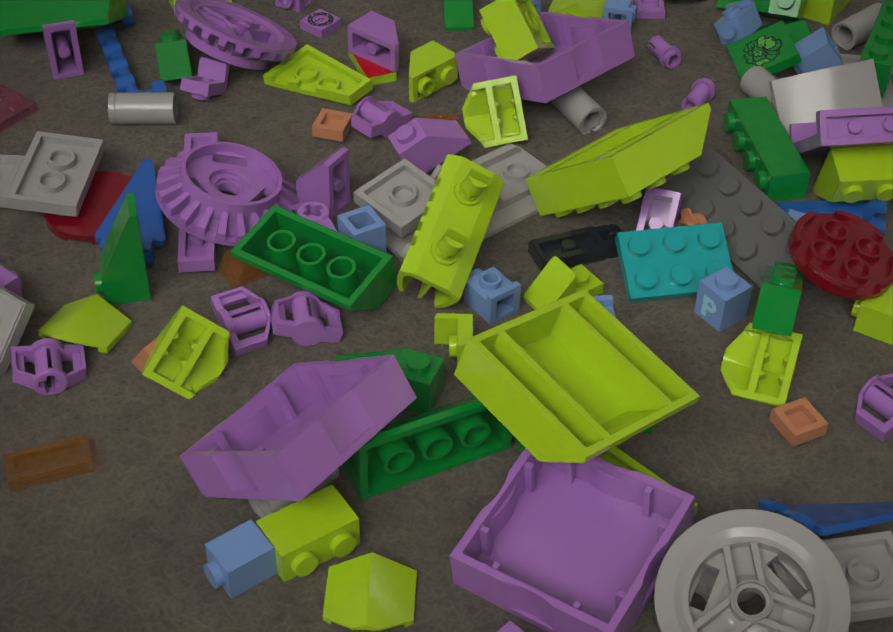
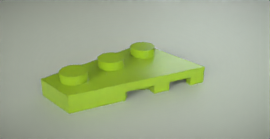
[263,44,373,106]

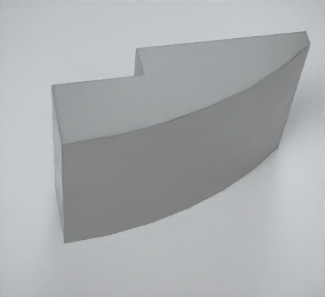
[769,59,883,137]

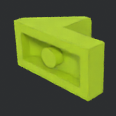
[523,256,604,310]

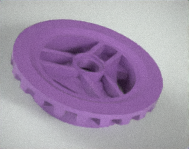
[173,0,297,70]
[155,141,299,246]

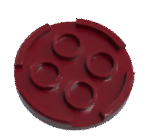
[44,171,132,245]
[788,210,893,300]

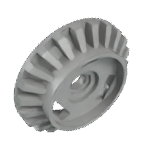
[654,509,851,632]

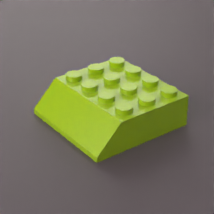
[525,102,711,218]
[454,289,700,463]

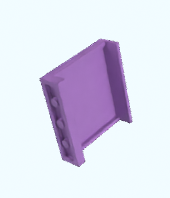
[789,106,893,156]

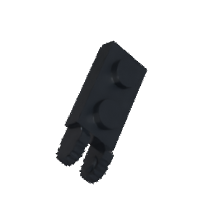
[528,223,622,271]

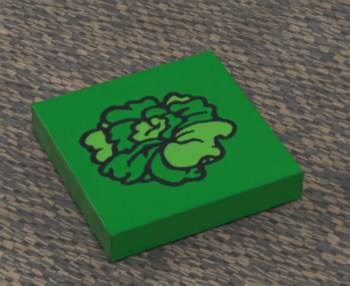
[726,20,802,79]

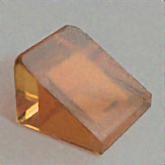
[218,249,271,289]

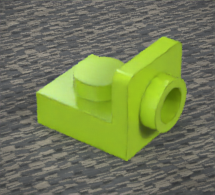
[434,313,473,365]

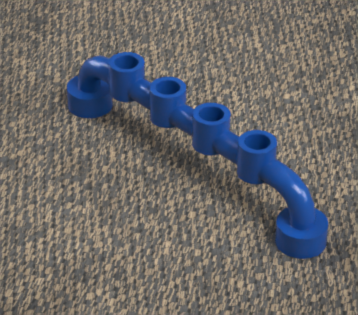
[95,2,167,93]

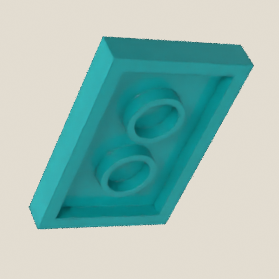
[615,222,733,303]

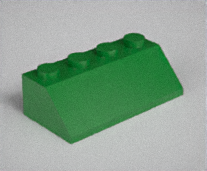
[0,0,128,36]
[230,205,397,311]
[342,395,512,500]

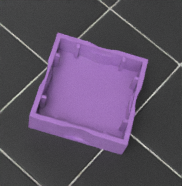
[455,12,635,103]
[179,355,417,501]
[449,448,695,632]

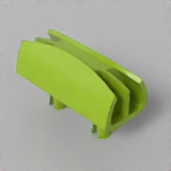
[397,154,505,309]

